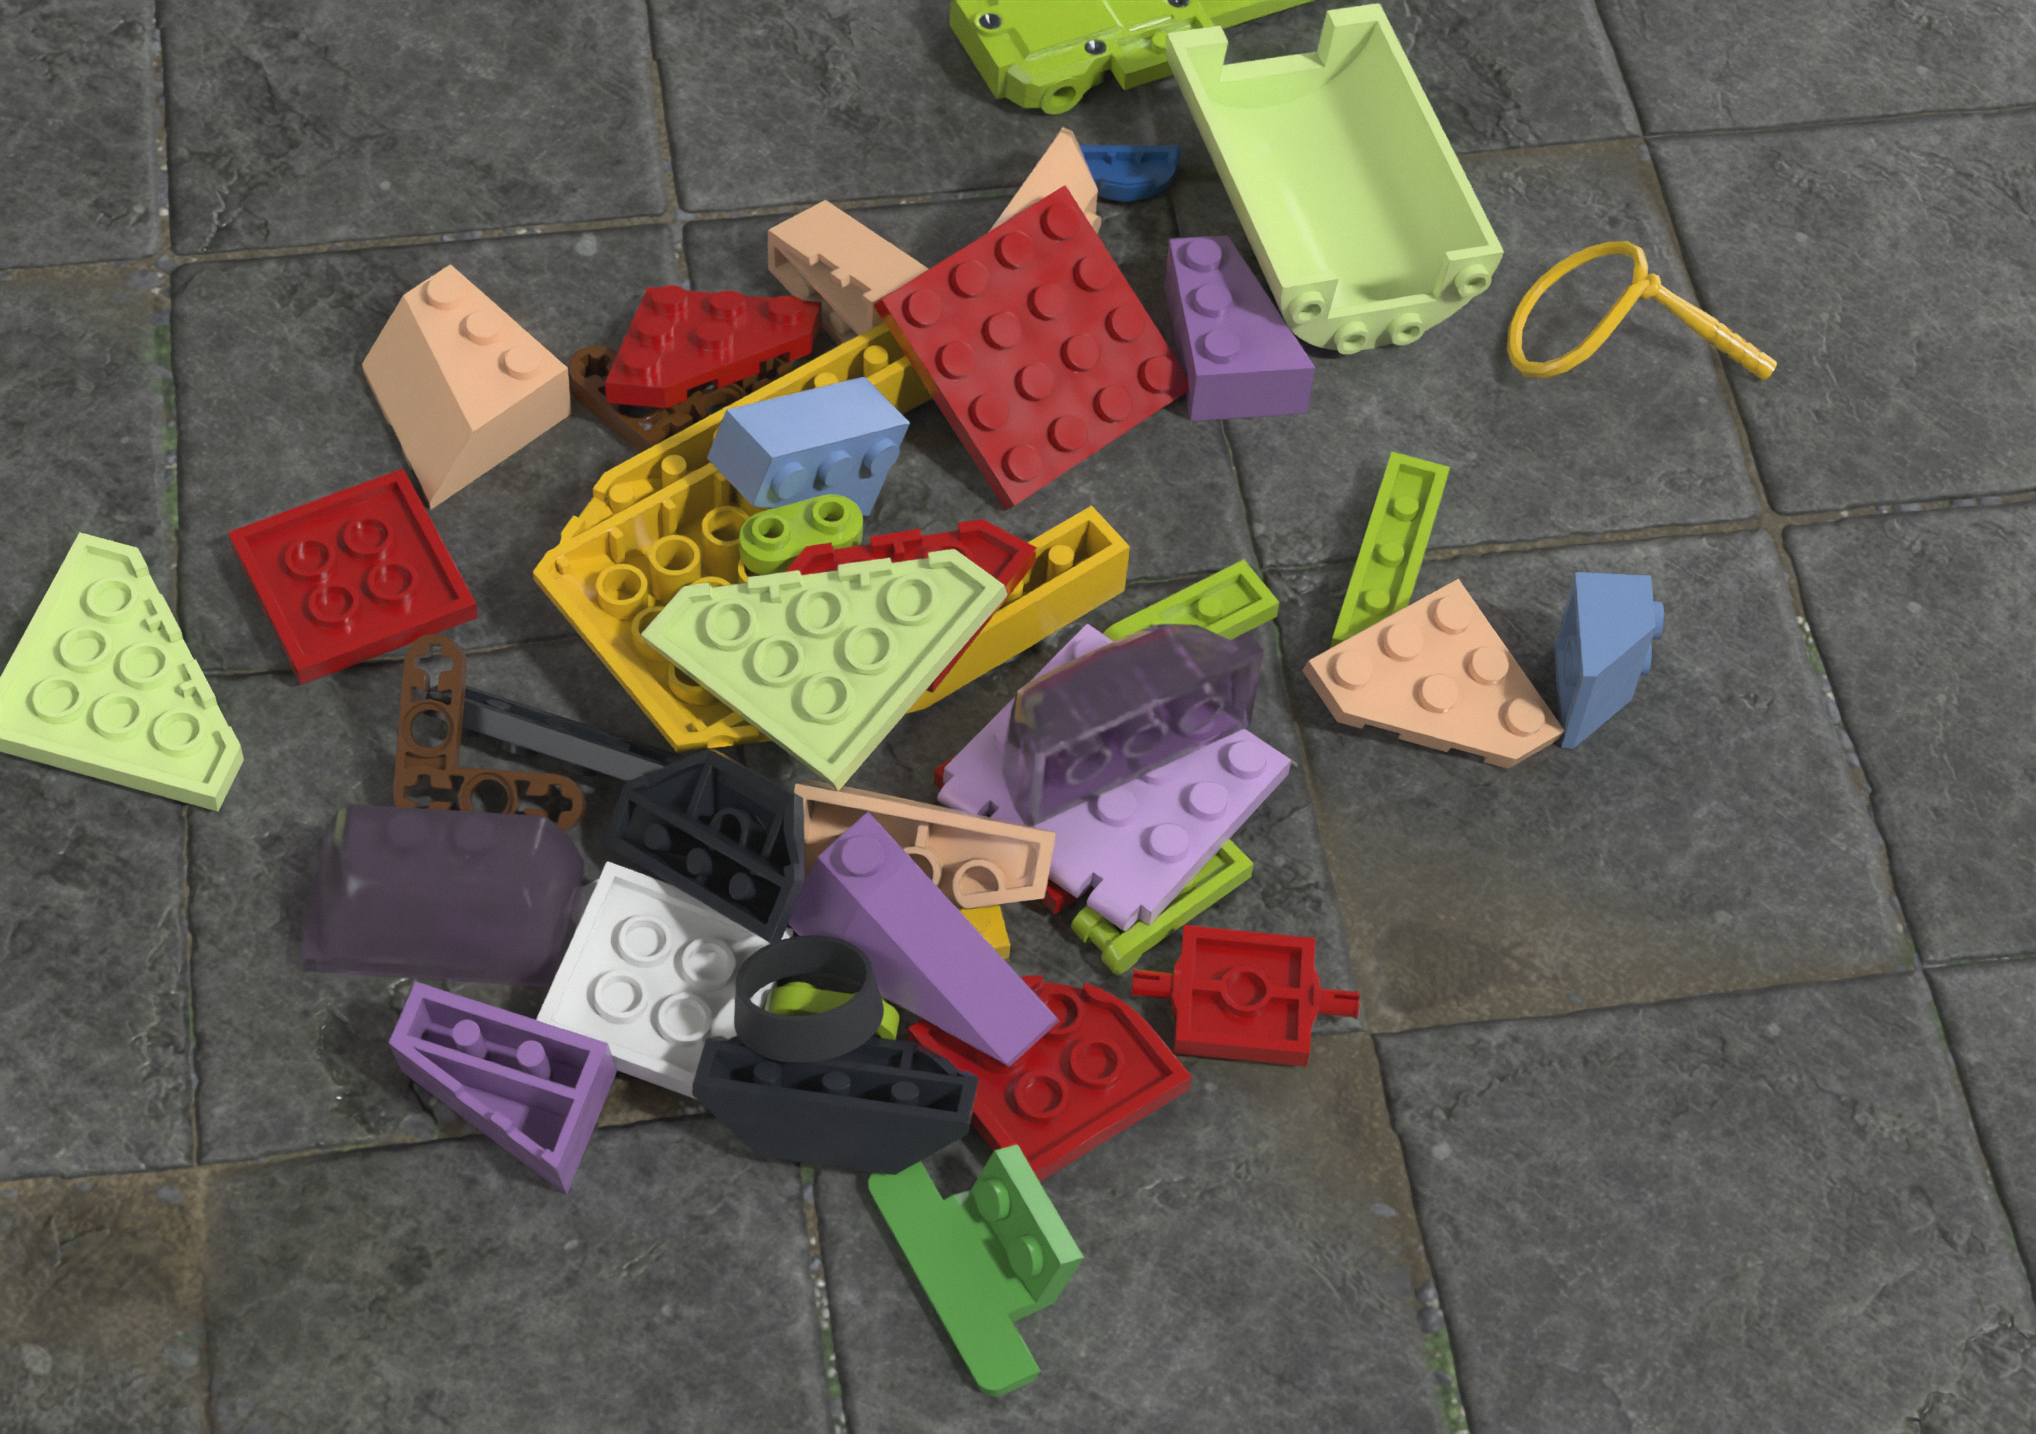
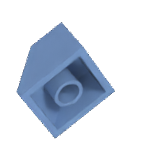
[1554,572,1664,749]

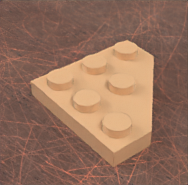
[1302,579,1565,769]

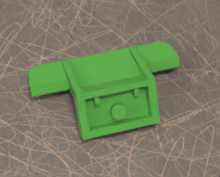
[868,1145,1084,1396]

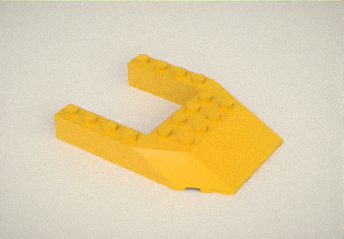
[533,322,1130,752]

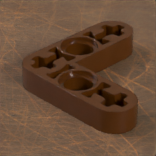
[568,345,793,453]
[393,634,586,834]

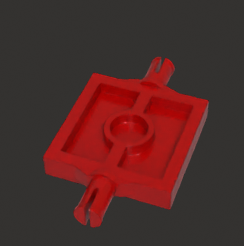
[1131,925,1360,1067]

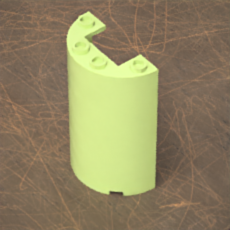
[1166,3,1504,355]

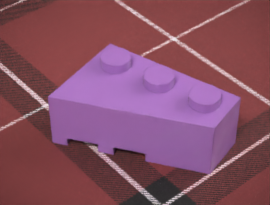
[1164,235,1315,421]
[389,981,617,1195]

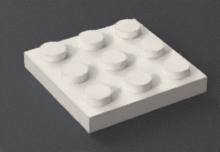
[536,861,794,1099]

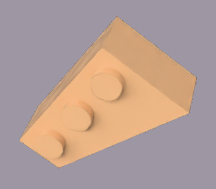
[768,200,929,346]

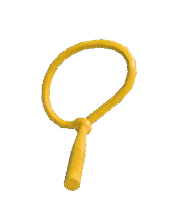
[1507,241,1777,381]

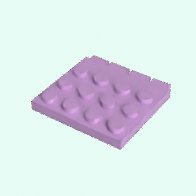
[937,624,1291,931]

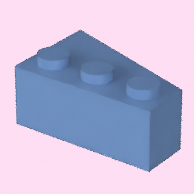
[707,377,910,516]

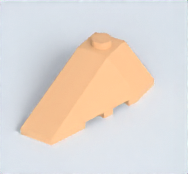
[794,779,1057,909]

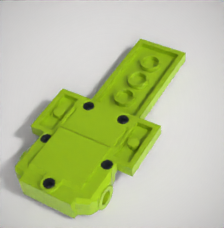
[949,0,1314,115]

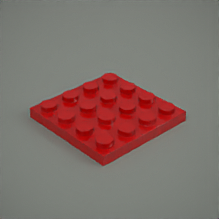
[873,185,1189,511]

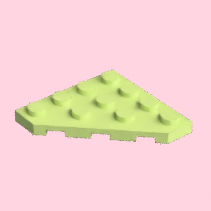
[0,532,244,811]
[641,549,1008,791]

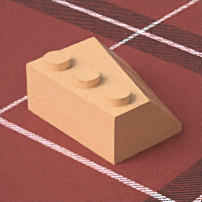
[362,264,572,510]

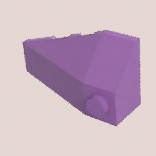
[788,812,1059,1067]

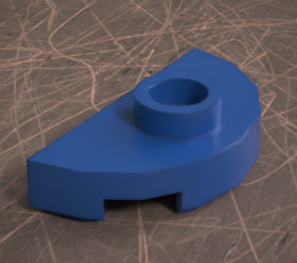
[1079,145,1182,202]

